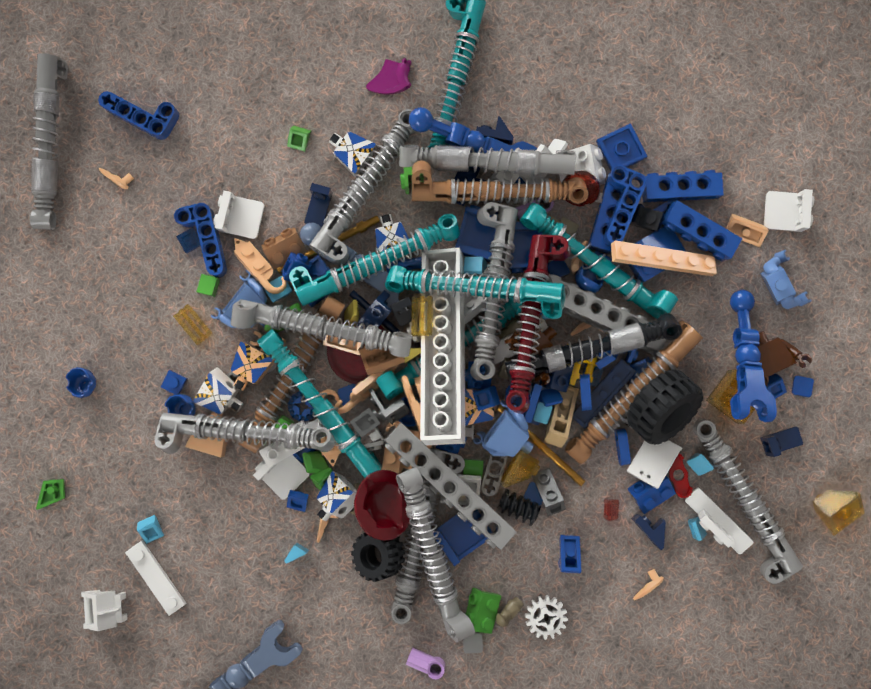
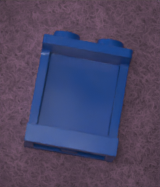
[455,205,498,263]
[509,222,542,273]
[433,509,493,566]

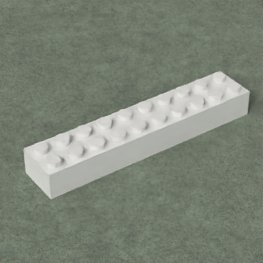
[420,247,465,445]

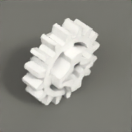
[525,595,568,640]

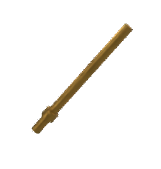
[277,215,380,274]
[496,404,585,486]

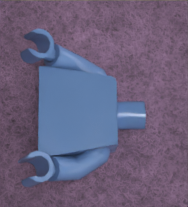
[760,250,812,309]
[211,270,267,329]
[473,396,534,457]

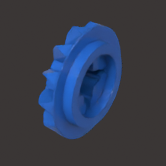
[288,391,315,421]

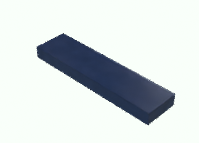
[572,358,637,429]

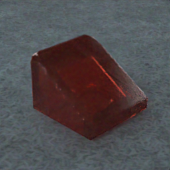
[604,499,619,521]

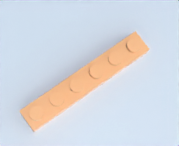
[611,241,717,276]

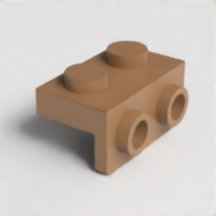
[261,228,308,270]
[358,346,405,376]

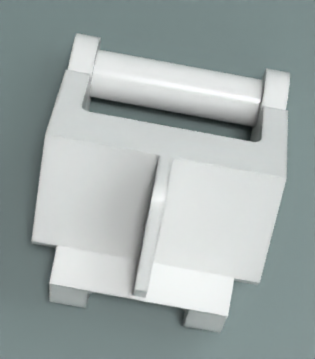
[81,590,128,631]

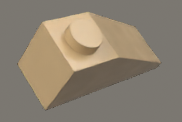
[543,386,579,448]

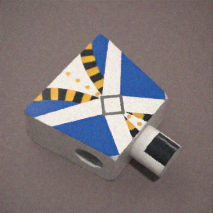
[329,132,377,178]
[375,214,413,253]
[193,368,244,414]
[317,471,357,521]

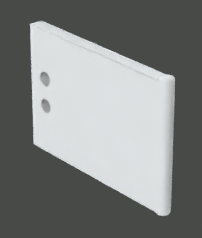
[627,440,682,489]

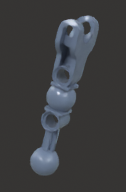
[300,223,420,311]
[209,620,303,689]

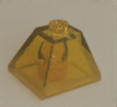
[500,450,540,488]
[812,490,865,536]

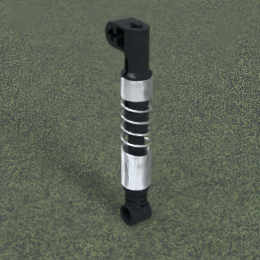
[505,313,682,394]

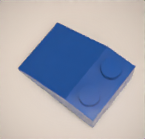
[628,227,686,282]

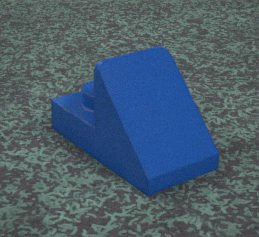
[558,535,581,573]

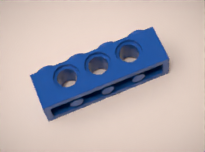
[643,170,724,203]
[588,173,634,254]
[662,200,742,261]

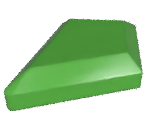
[302,451,330,474]
[36,479,65,510]

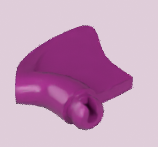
[366,58,412,95]

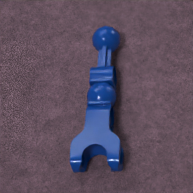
[409,107,537,184]
[730,289,777,422]

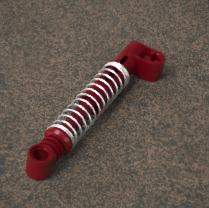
[506,234,571,414]

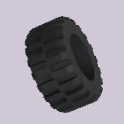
[627,369,703,445]

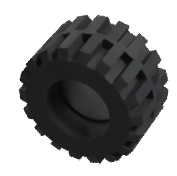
[351,533,405,582]

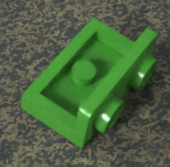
[465,588,501,634]

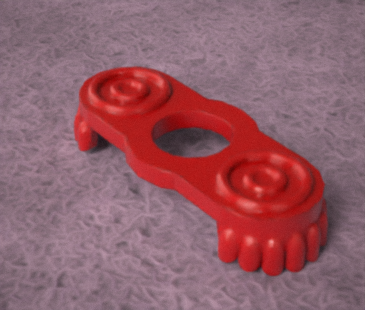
[669,453,693,498]

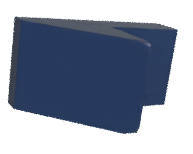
[476,116,514,145]
[631,514,666,550]

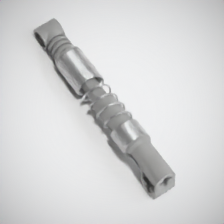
[30,53,68,230]
[399,145,576,176]

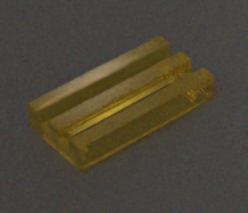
[411,296,433,336]
[173,304,213,345]

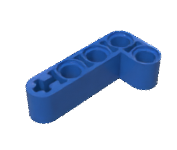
[98,91,179,140]
[603,165,647,247]
[174,203,227,278]

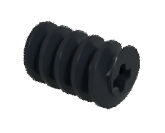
[497,489,541,526]

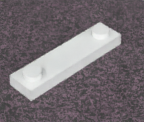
[125,540,186,616]

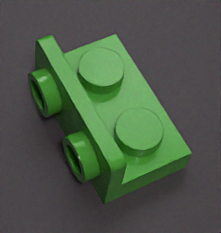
[400,167,424,194]

